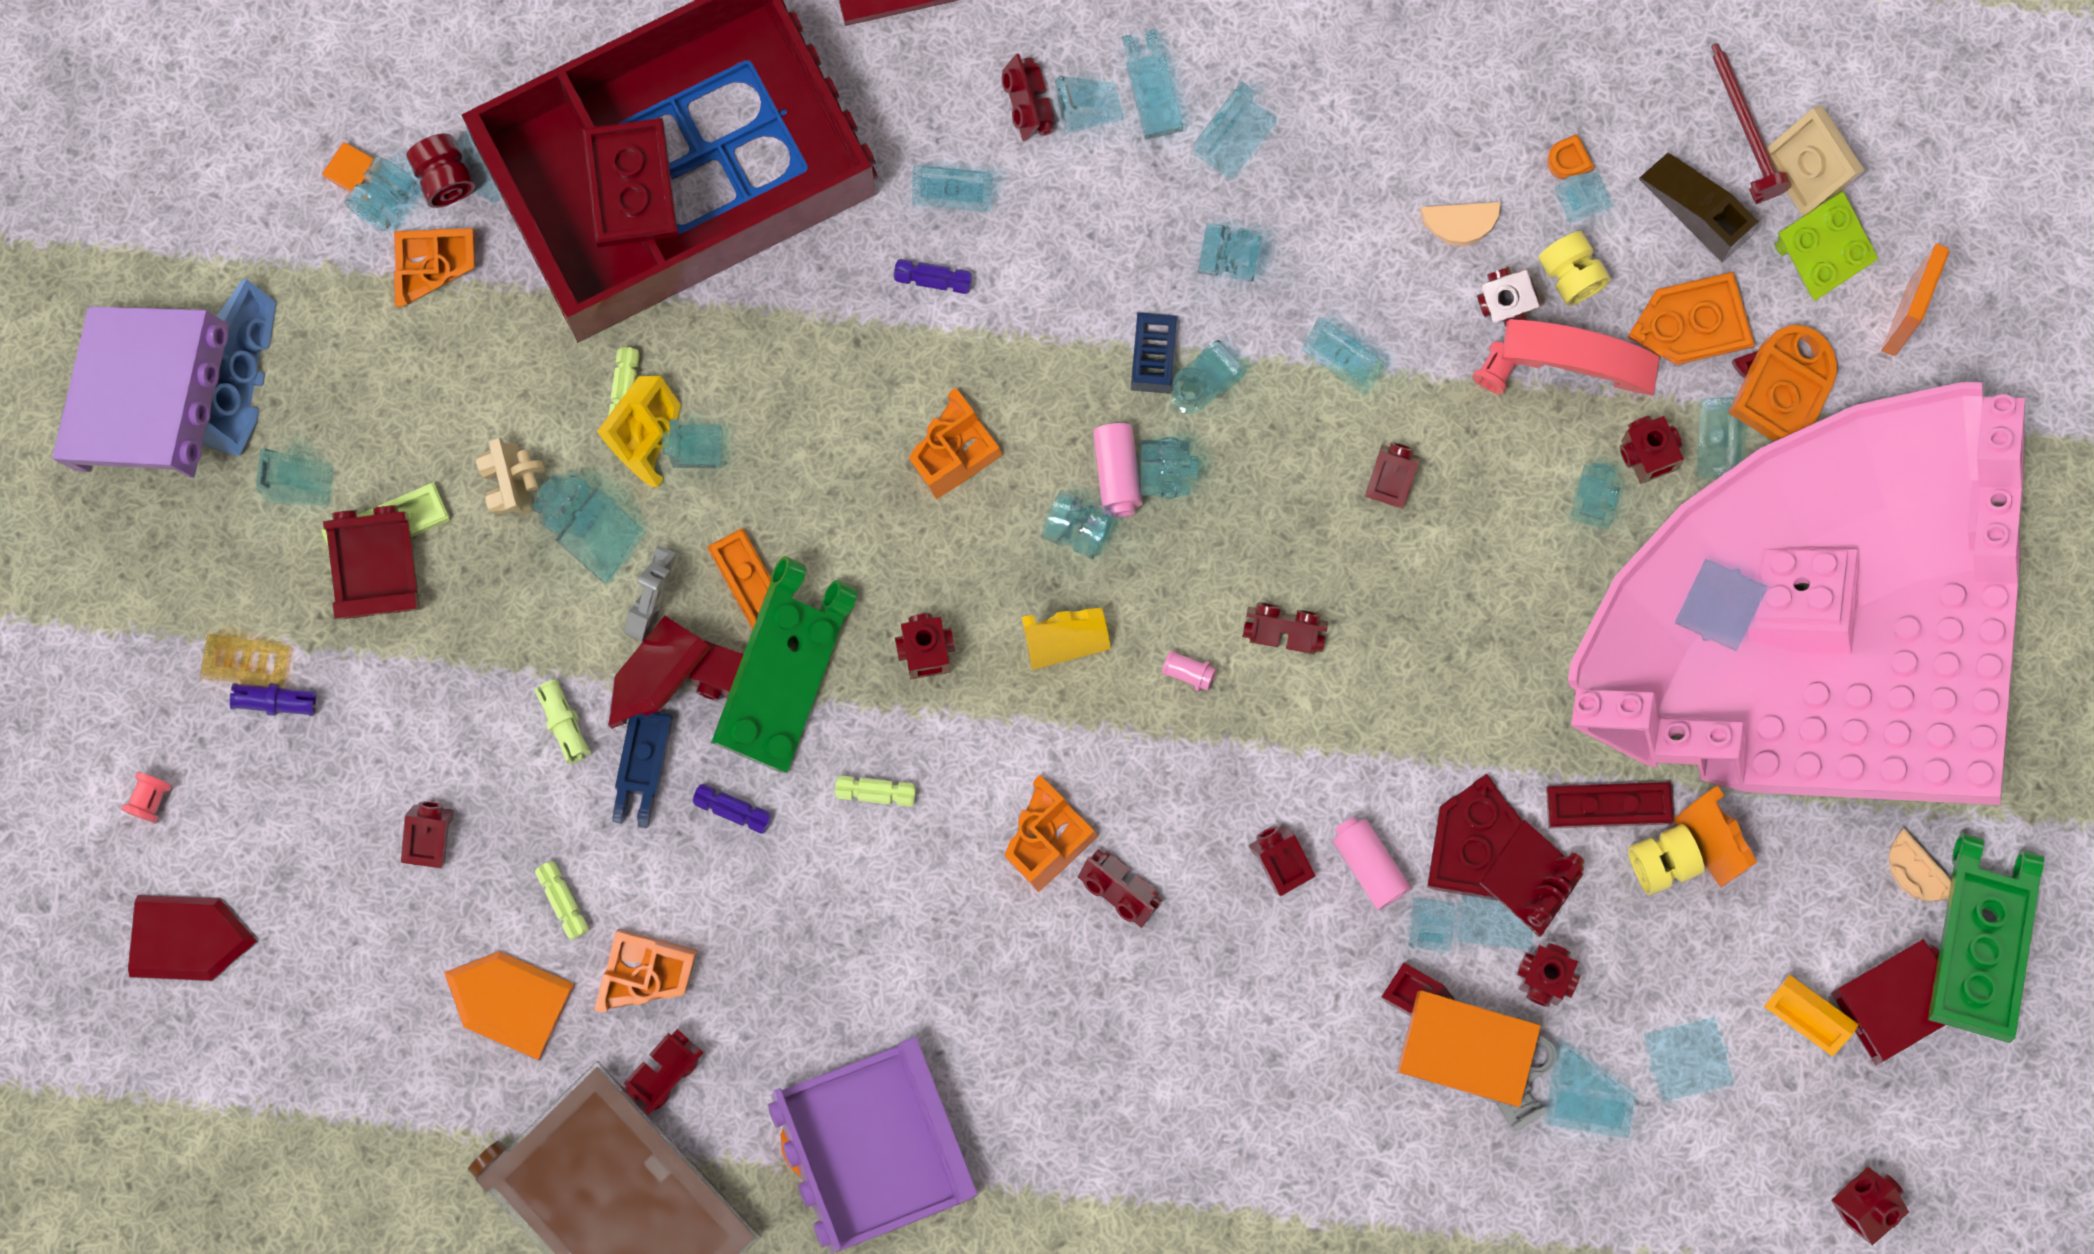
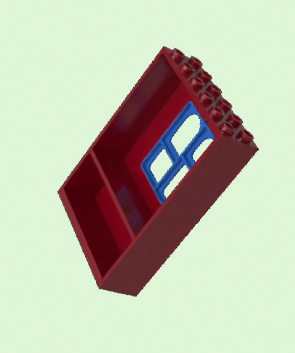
[461,0,878,343]

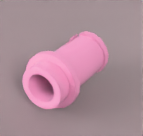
[1162,650,1217,692]

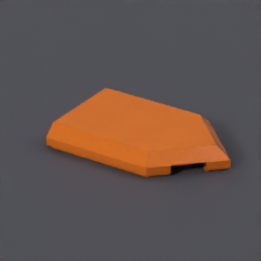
[1628,272,1755,365]
[444,951,575,1061]

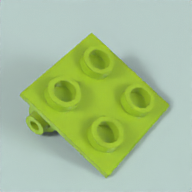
[1774,191,1878,301]

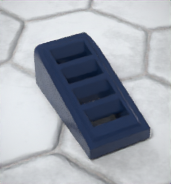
[1131,312,1177,394]

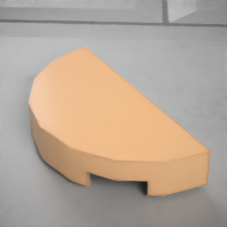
[1420,202,1500,246]
[1889,828,1951,902]

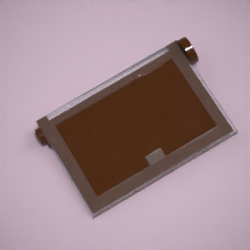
[468,1061,762,1254]

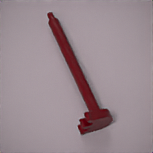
[1711,43,1792,204]

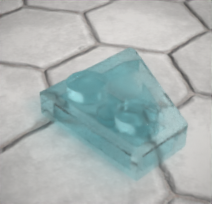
[1544,1044,1635,1139]

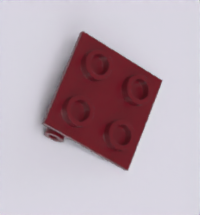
[1479,820,1585,937]

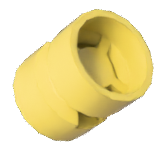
[1538,231,1612,306]
[1628,824,1705,896]

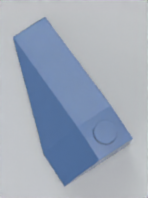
[202,279,276,456]

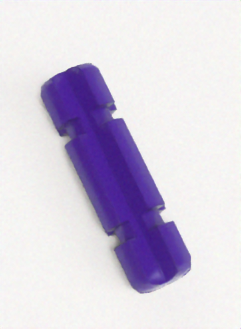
[894,259,972,294]
[692,784,772,834]

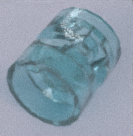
[344,156,419,232]
[1198,222,1262,282]
[1041,490,1114,560]

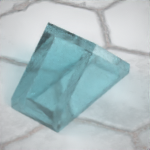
[1055,76,1124,134]
[256,448,333,506]

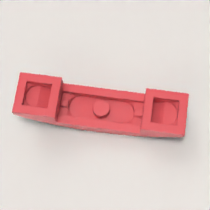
[1501,319,1659,395]

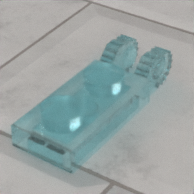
[1122,29,1183,140]

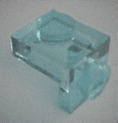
[662,419,723,468]

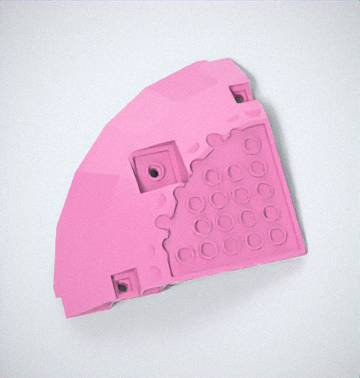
[1568,382,2025,805]

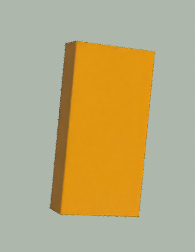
[1764,974,1859,1057]

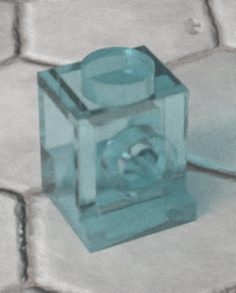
[1568,463,1620,530]

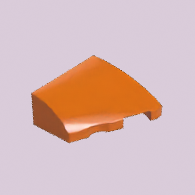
[394,228,476,307]
[909,388,1003,500]
[1004,775,1099,892]
[1673,785,1757,888]
[594,929,698,1012]

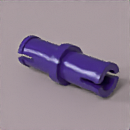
[229,683,317,716]

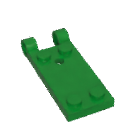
[711,556,857,773]
[1928,833,2044,1043]

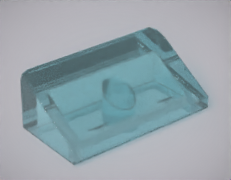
[912,165,993,213]
[1302,317,1385,395]
[1696,396,1747,479]

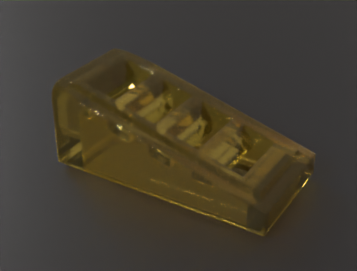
[200,633,290,687]

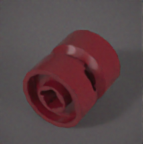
[406,133,475,208]

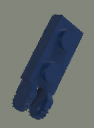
[612,713,673,828]

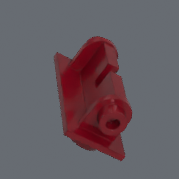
[1001,53,1056,142]
[1242,602,1328,655]
[1077,849,1163,928]
[622,1029,704,1116]

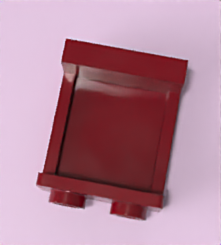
[323,505,420,620]
[1831,939,1945,1066]

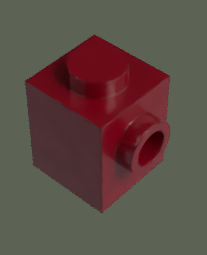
[689,640,744,701]

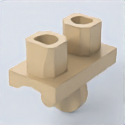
[475,438,546,515]

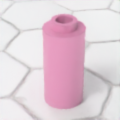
[1093,423,1142,518]
[1332,816,1412,911]

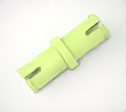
[534,679,591,764]

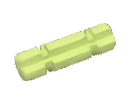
[608,347,640,416]
[835,775,916,807]
[535,861,589,940]

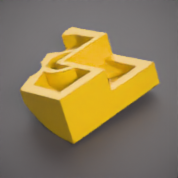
[597,376,681,487]
[1021,607,1111,670]

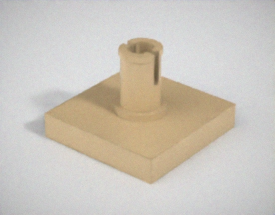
[1767,105,1865,216]

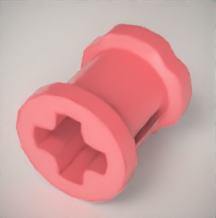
[1472,341,1520,395]
[121,772,172,824]

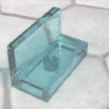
[1194,81,1277,179]

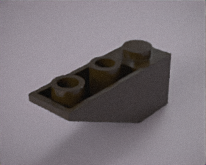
[1639,152,1759,262]

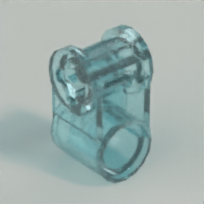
[1171,340,1247,415]

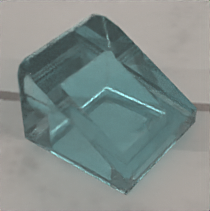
[1554,172,1613,223]
[1408,898,1454,952]

